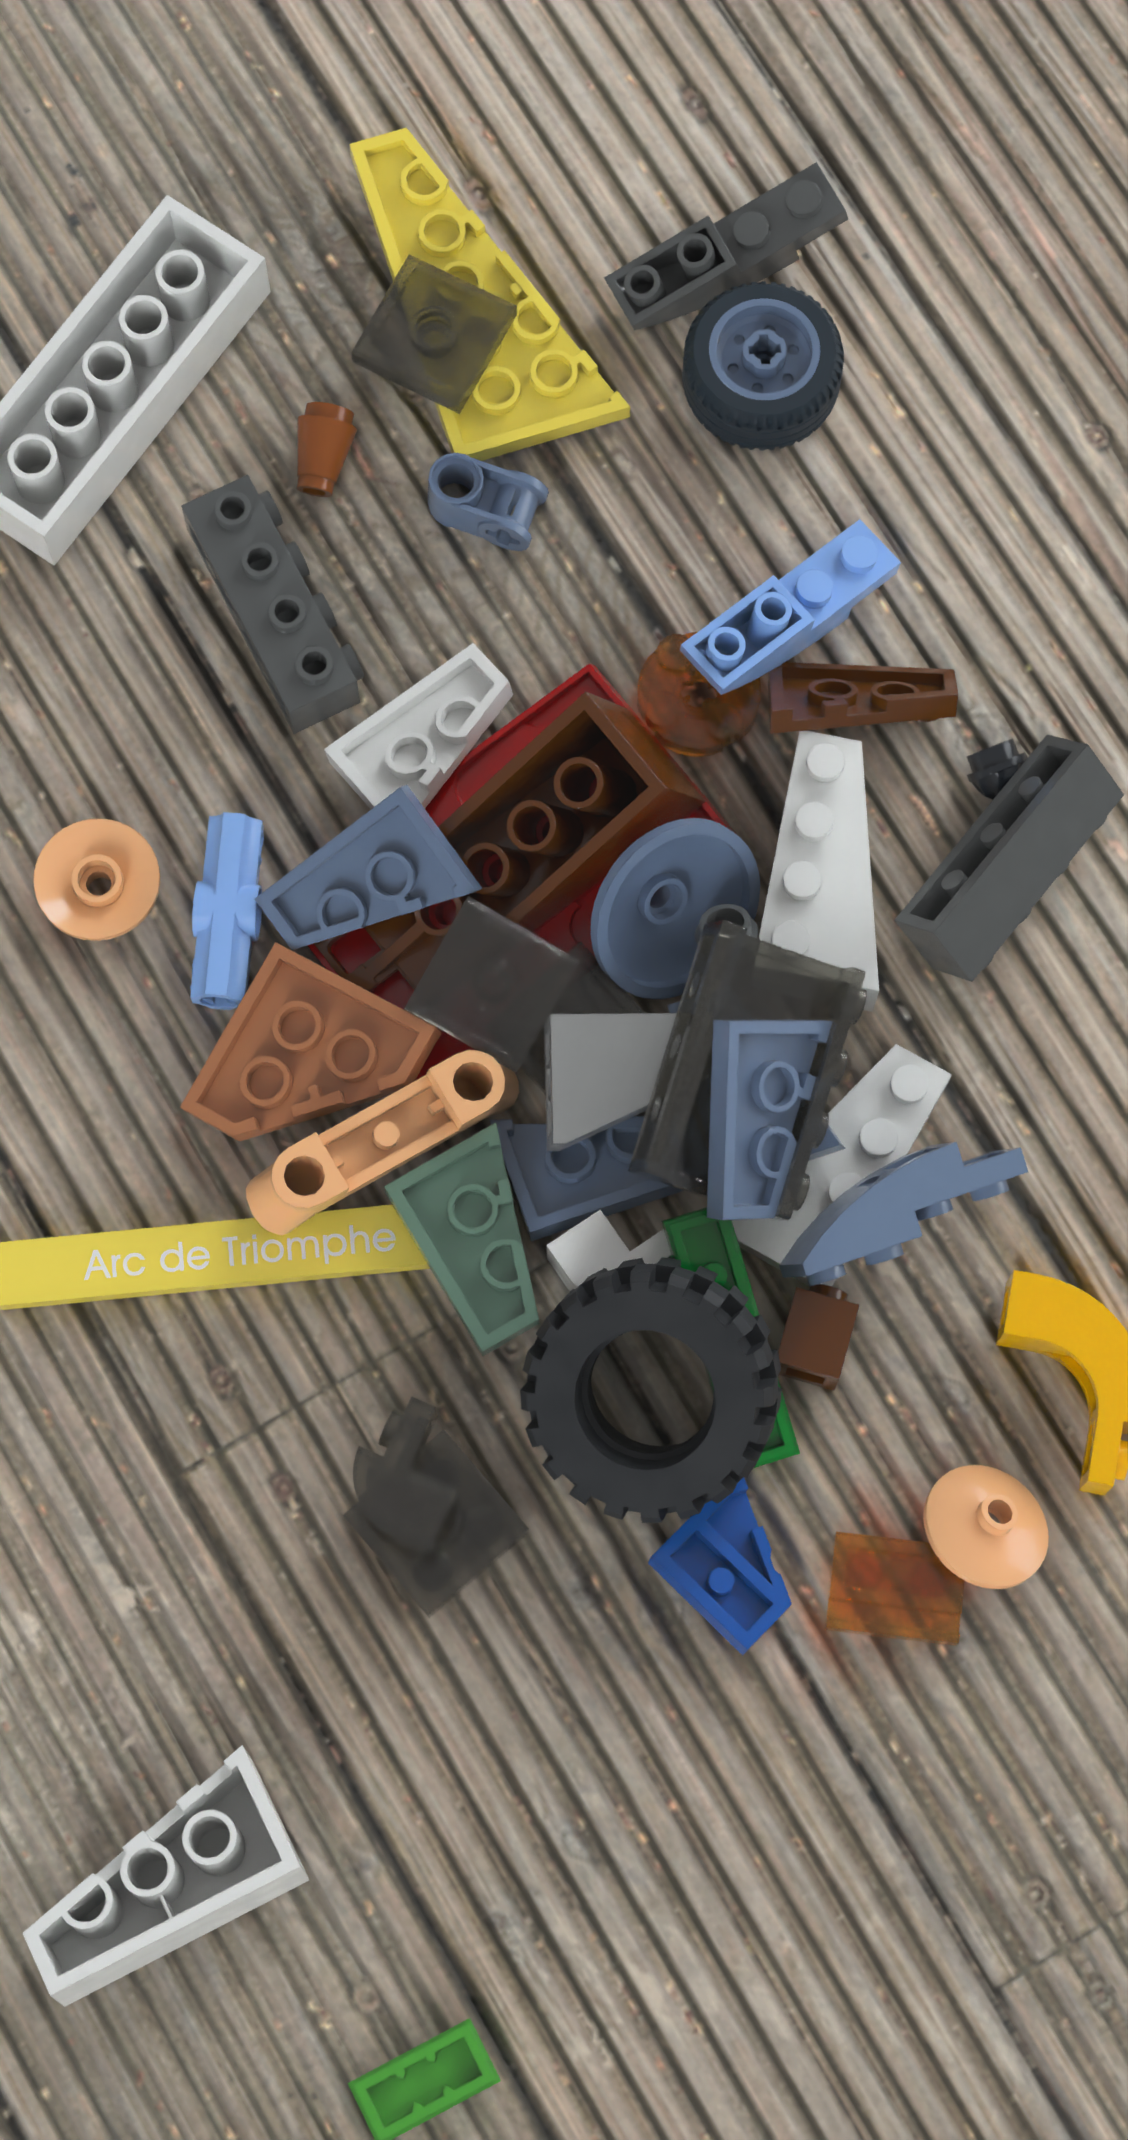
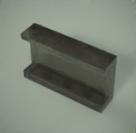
[628,920,867,1220]

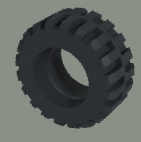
[520,1257,782,1523]

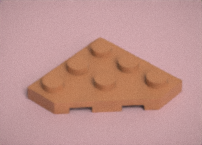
[180,942,442,1142]

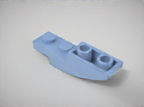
[680,519,901,695]

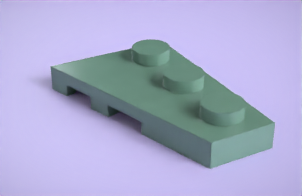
[384,1122,539,1356]

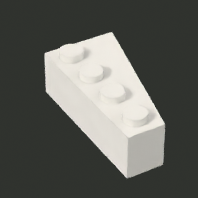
[23,1745,309,2007]

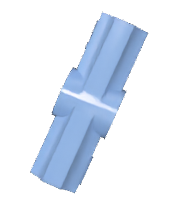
[190,812,264,1010]

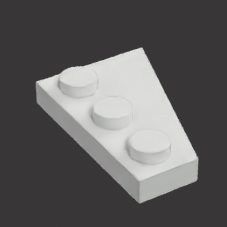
[324,643,513,809]

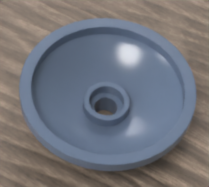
[591,818,760,999]

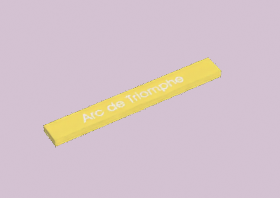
[0,1204,430,1310]

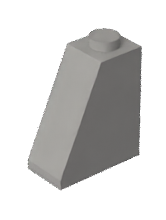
[544,1013,713,1151]

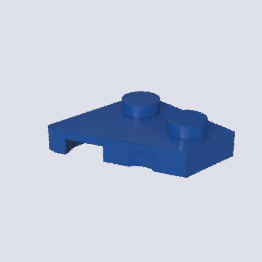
[648,1477,792,1656]

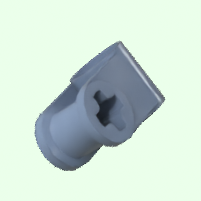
[428,453,549,551]

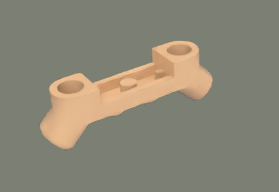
[246,1050,519,1235]

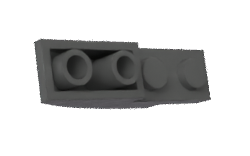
[604,162,848,331]

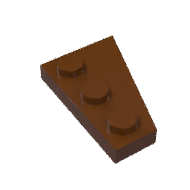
[768,662,958,734]

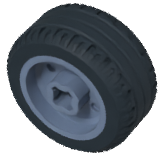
[682,281,844,451]

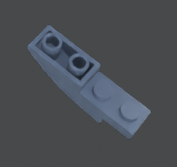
[779,1142,1028,1286]

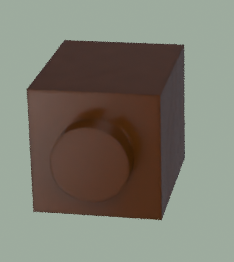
[778,1284,859,1391]

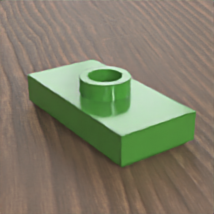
[348,2018,501,2140]

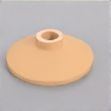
[33,818,160,941]
[923,1465,1049,1589]

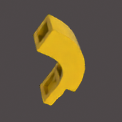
[996,1270,1128,1495]

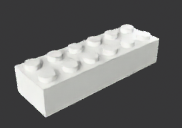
[0,195,271,565]

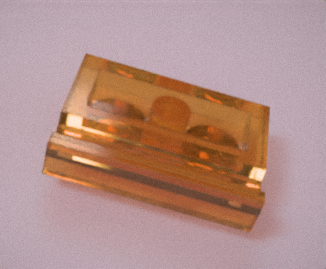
[825,1531,965,1646]

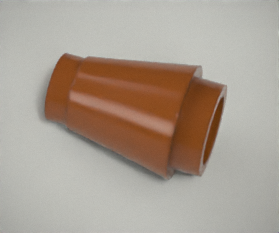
[296,402,357,497]

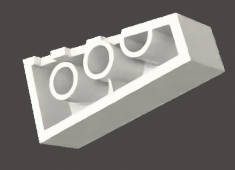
[750,731,879,1012]

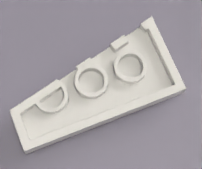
[732,1044,952,1287]

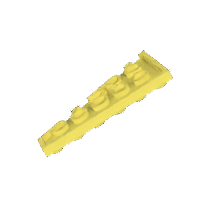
[349,128,630,461]

